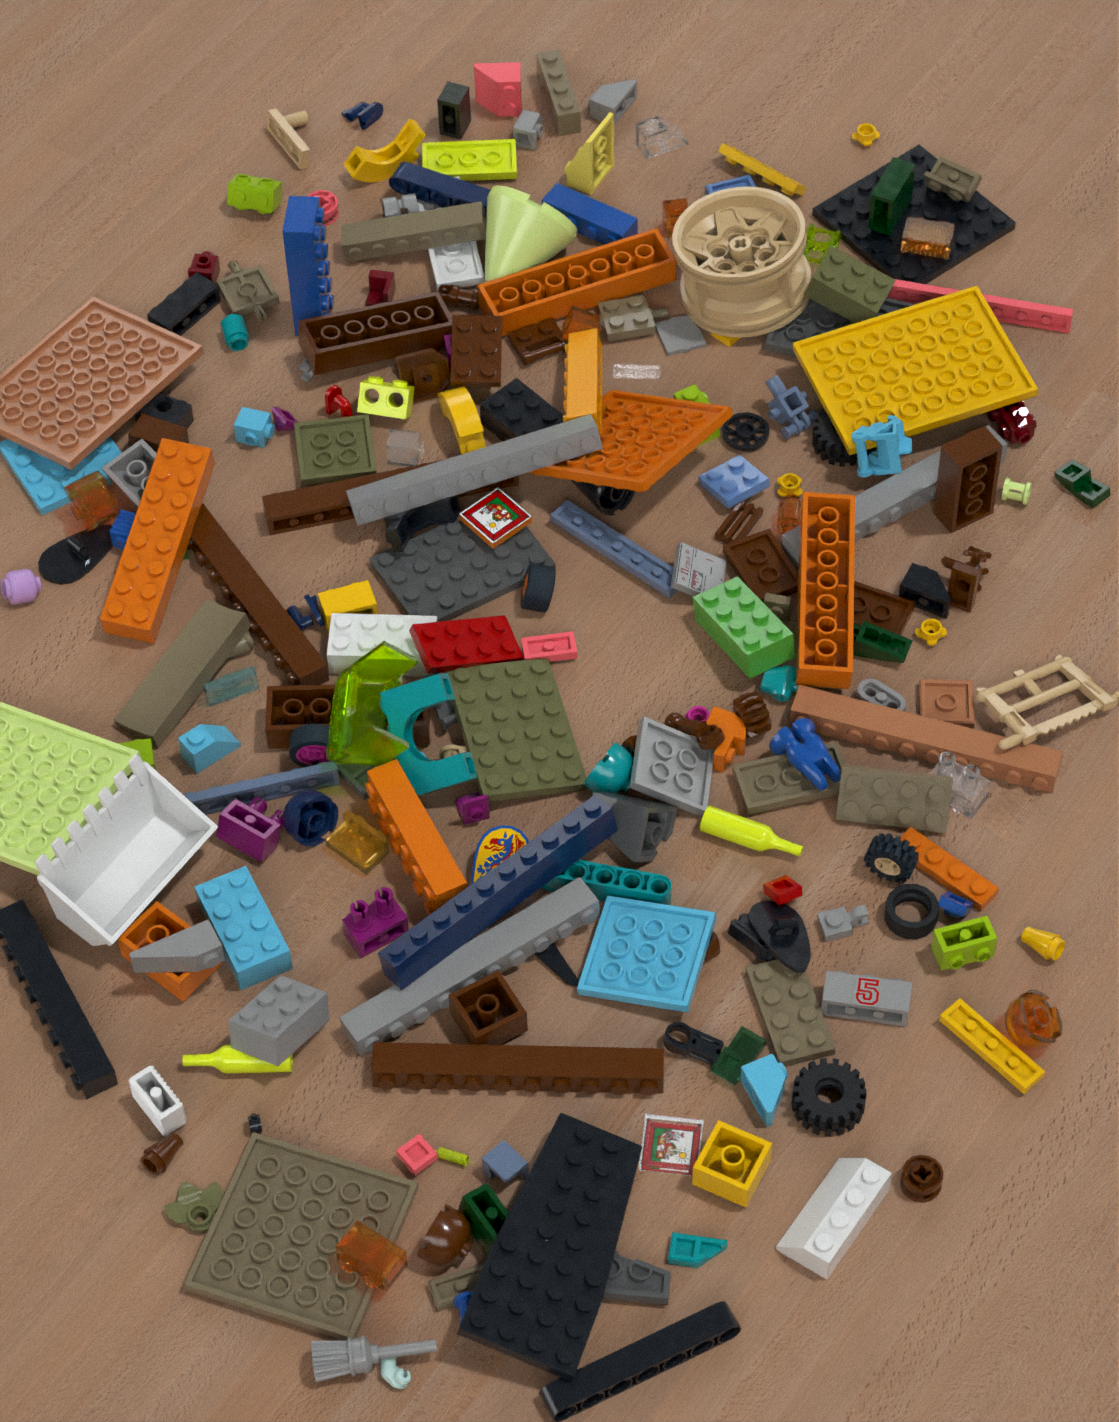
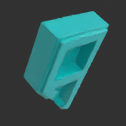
[668,1232,727,1268]

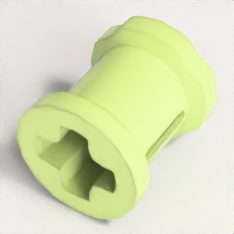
[1001,477,1032,505]

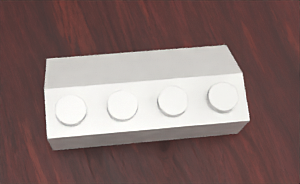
[776,1158,892,1280]

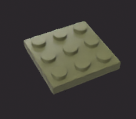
[294,414,377,486]

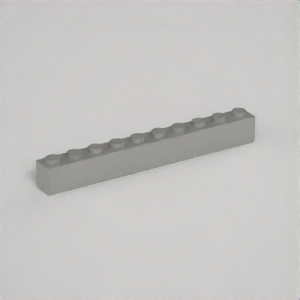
[346,414,603,526]
[781,425,1007,569]
[339,877,600,1056]

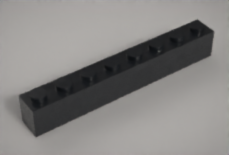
[0,899,118,1099]

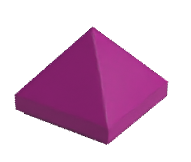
[271,406,298,431]

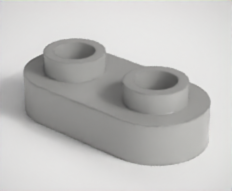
[857,678,906,711]

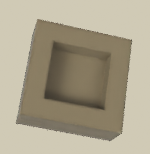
[764,593,792,621]

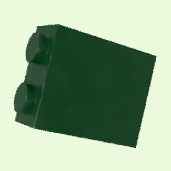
[868,157,916,236]

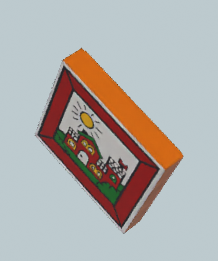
[459,488,532,549]

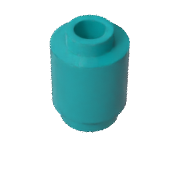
[220,314,249,351]

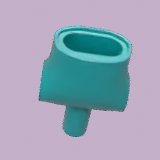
[760,665,812,702]

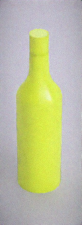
[700,805,804,857]
[182,1045,293,1074]

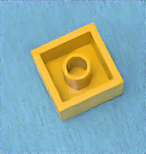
[692,1120,772,1208]

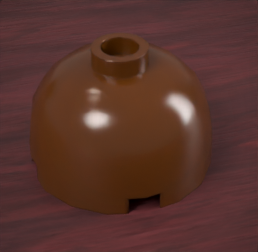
[417,1204,473,1266]

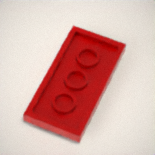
[409,615,524,674]

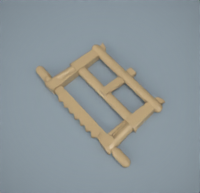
[975,654,1119,750]

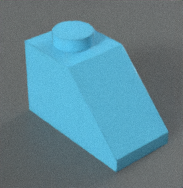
[178,724,241,774]
[740,1054,788,1127]

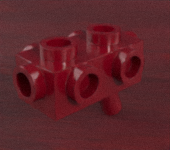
[987,401,1037,444]

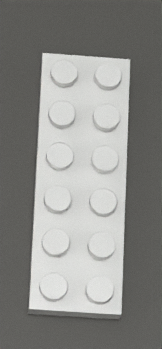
[417,177,485,291]

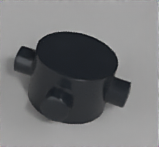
[248,1113,262,1134]

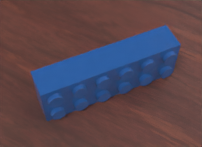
[282,196,334,336]

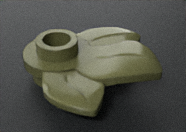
[165,1182,223,1233]

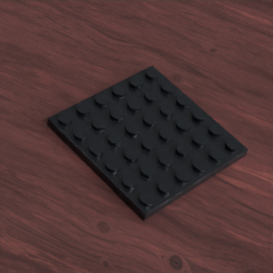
[812,145,1016,284]

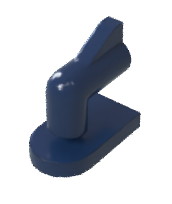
[341,102,384,130]
[286,594,325,631]

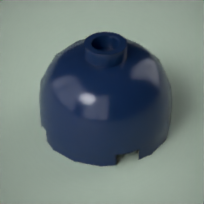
[283,790,338,847]

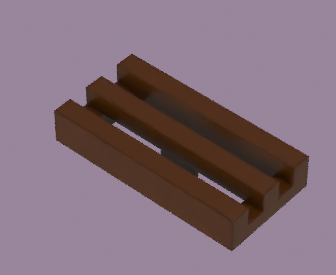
[715,500,763,544]

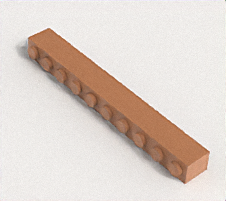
[790,685,1063,793]

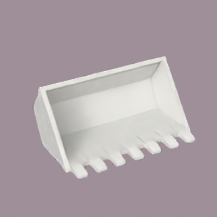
[35,754,218,946]

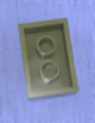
[804,245,896,323]

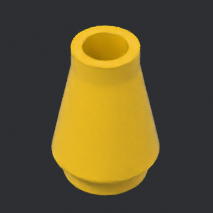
[1021,926,1066,961]

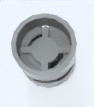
[382,193,419,218]

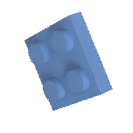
[698,455,770,508]

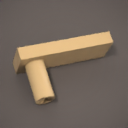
[267,108,310,170]

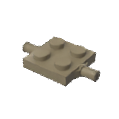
[216,260,280,322]
[585,295,668,341]

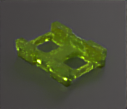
[803,224,841,264]

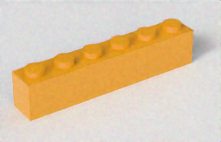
[563,328,603,434]

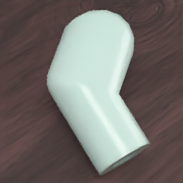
[380,1357,411,1389]

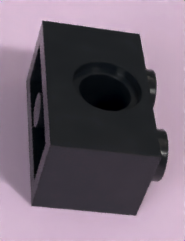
[134,392,194,429]

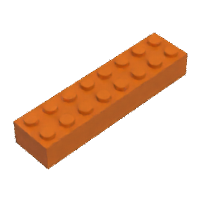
[477,228,676,336]
[100,438,215,644]
[796,492,855,689]

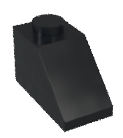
[899,563,951,619]

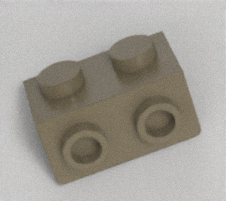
[924,156,982,203]

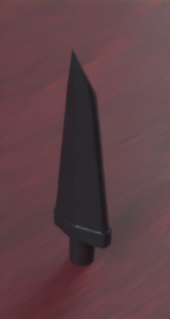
[534,943,579,987]

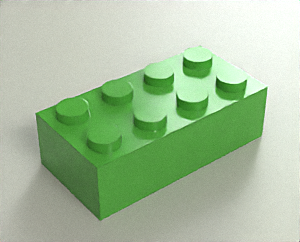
[693,576,795,679]

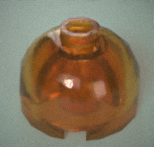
[1005,990,1062,1049]

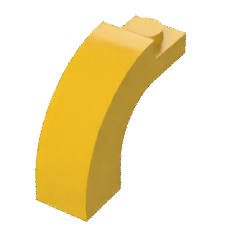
[343,119,426,182]
[437,386,486,454]

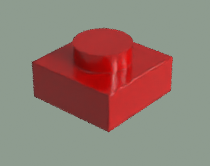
[763,875,803,905]

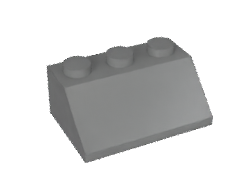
[102,439,157,507]

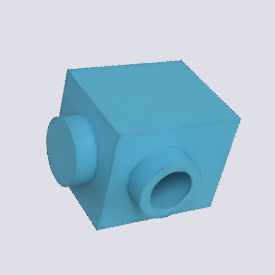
[234,407,275,448]

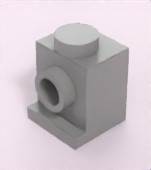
[513,110,543,151]

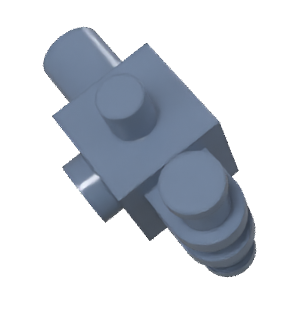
[765,375,818,439]

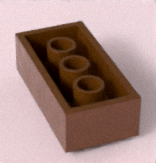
[933,426,1003,533]

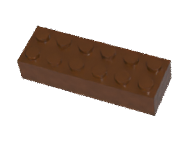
[298,292,452,375]
[265,682,430,749]

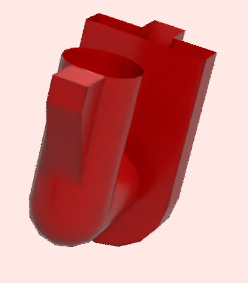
[324,385,353,417]

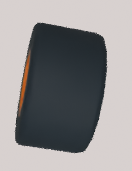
[520,563,556,613]

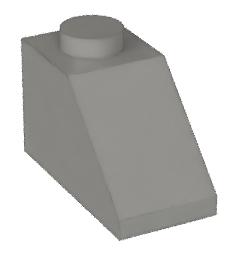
[588,79,637,126]

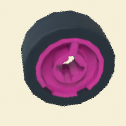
[289,724,340,767]

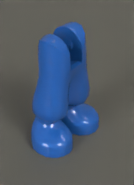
[769,718,841,791]

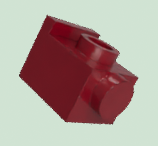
[188,251,220,284]

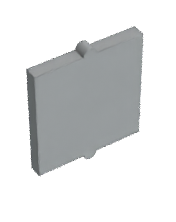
[655,315,706,356]

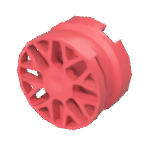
[308,190,339,226]

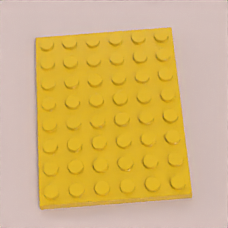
[793,285,1038,456]

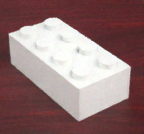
[327,613,437,677]

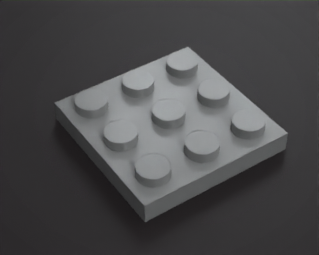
[630,716,715,817]

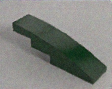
[853,621,913,663]

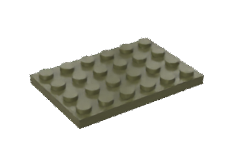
[445,659,587,801]

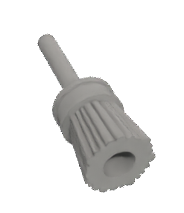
[311,1335,437,1383]

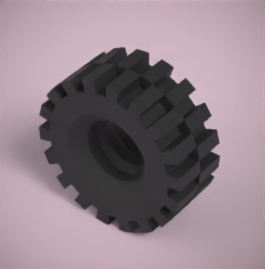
[812,408,874,467]
[792,1058,866,1137]

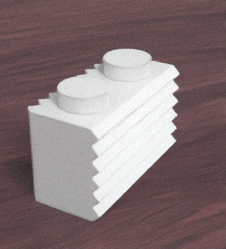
[128,1066,187,1136]

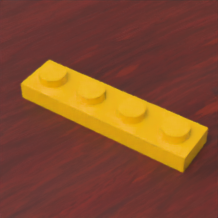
[718,143,807,197]
[939,998,1045,1094]

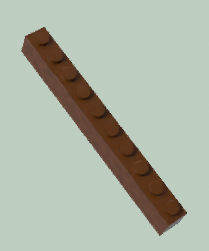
[262,458,519,535]
[187,503,329,686]
[371,1042,664,1095]

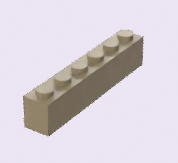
[341,201,486,262]

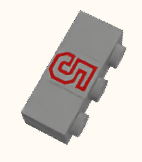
[821,971,912,1027]

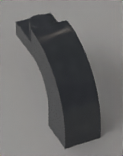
[384,495,461,553]

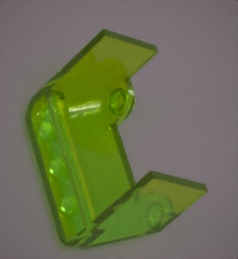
[326,641,419,766]

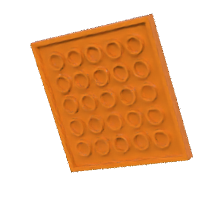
[527,390,733,493]

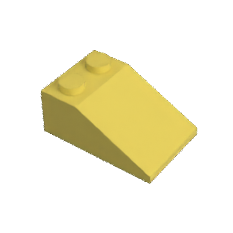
[565,112,614,195]

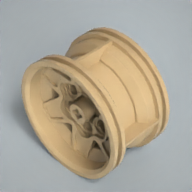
[672,187,812,338]

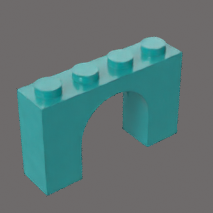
[380,673,477,797]

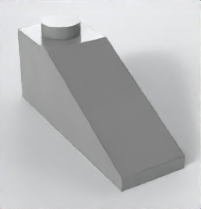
[129,920,225,973]

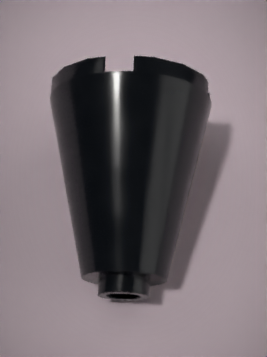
[571,480,635,516]

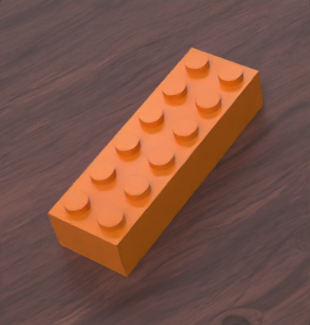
[365,759,467,916]

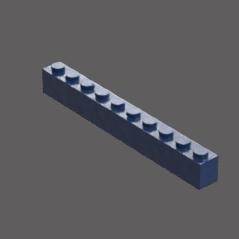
[377,795,618,990]

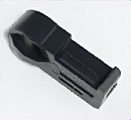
[727,913,776,962]
[663,1022,724,1068]

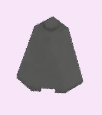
[593,792,677,862]

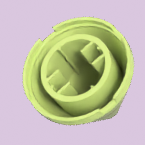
[485,185,578,282]

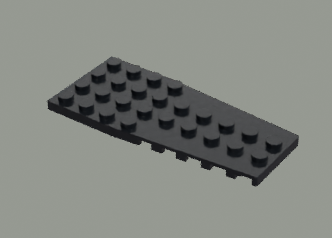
[457,1113,642,1382]

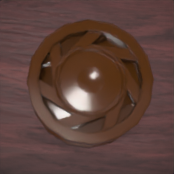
[900,1155,944,1203]

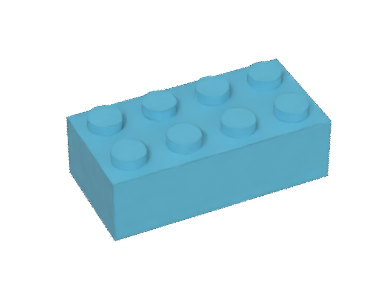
[194,866,293,990]

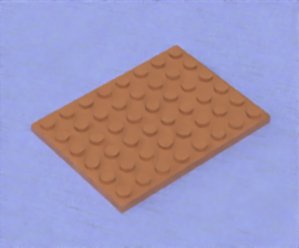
[0,297,204,470]

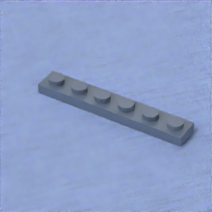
[550,500,678,598]
[183,761,340,815]

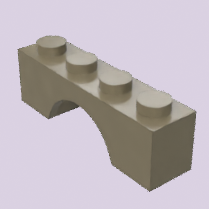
[536,50,581,136]

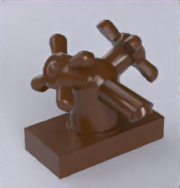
[941,546,992,613]

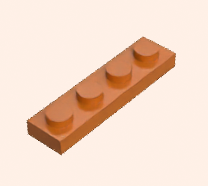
[901,827,999,911]

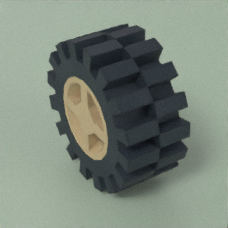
[864,833,919,883]

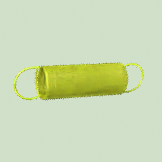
[435,1147,476,1167]

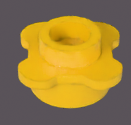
[852,123,880,146]
[777,473,803,497]
[915,618,947,646]

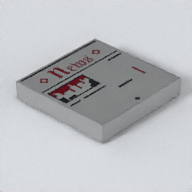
[671,542,726,597]

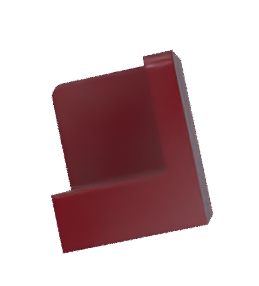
[366,269,396,306]

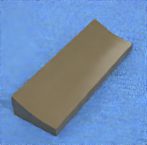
[114,599,251,748]

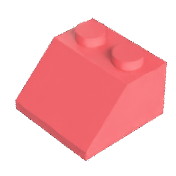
[474,62,522,117]

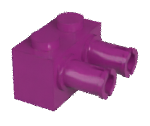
[216,797,284,863]
[342,887,409,958]

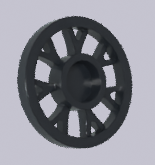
[722,412,769,452]

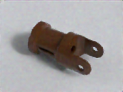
[439,284,479,310]

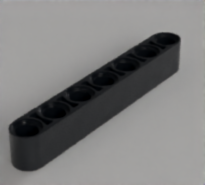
[539,1301,742,1422]

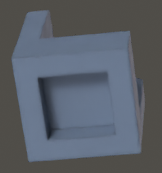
[482,1140,529,1183]

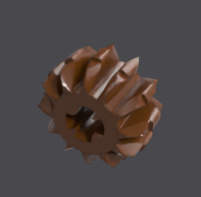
[733,691,772,739]

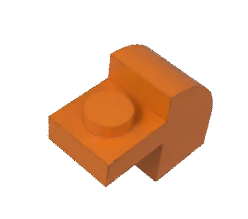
[706,706,746,772]

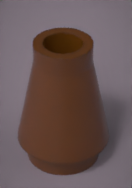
[141,1132,183,1175]

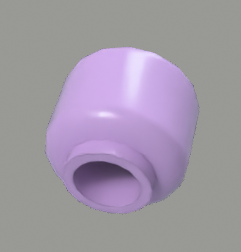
[0,569,41,605]

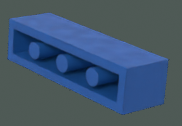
[541,183,638,245]

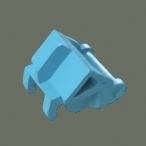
[851,415,912,477]

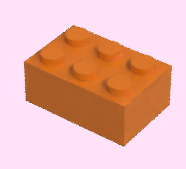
[118,901,222,1002]

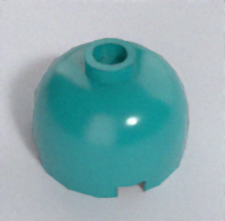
[583,742,633,793]

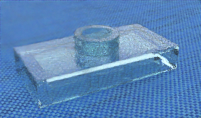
[203,666,259,707]

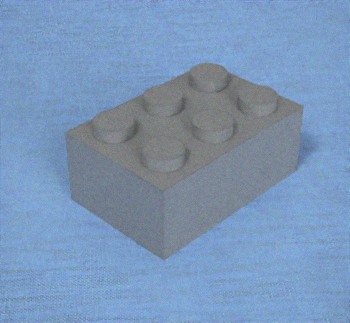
[229,975,329,1066]

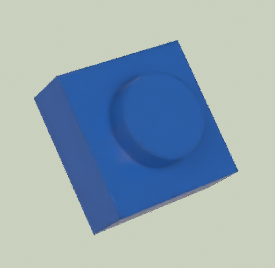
[939,891,974,918]

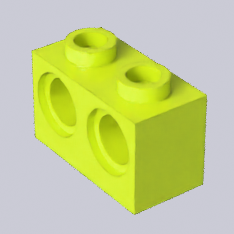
[357,376,414,419]

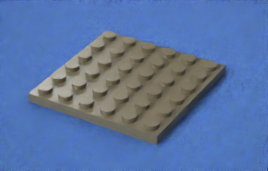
[183,1132,419,1341]

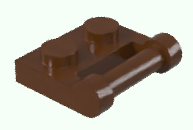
[508,317,568,366]

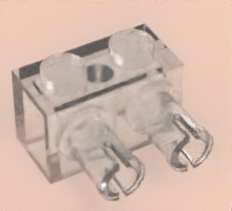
[929,751,991,819]

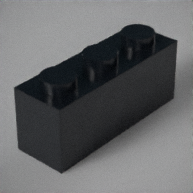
[147,272,221,336]

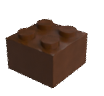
[448,970,528,1045]

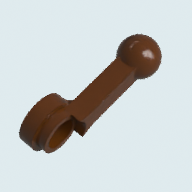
[664,713,725,750]

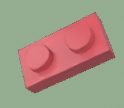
[521,631,577,662]

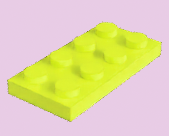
[422,139,517,181]

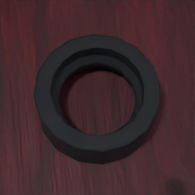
[885,884,939,939]

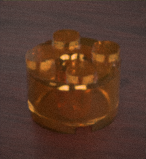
[64,471,120,532]

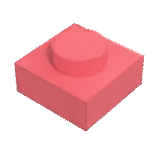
[396,1134,438,1176]

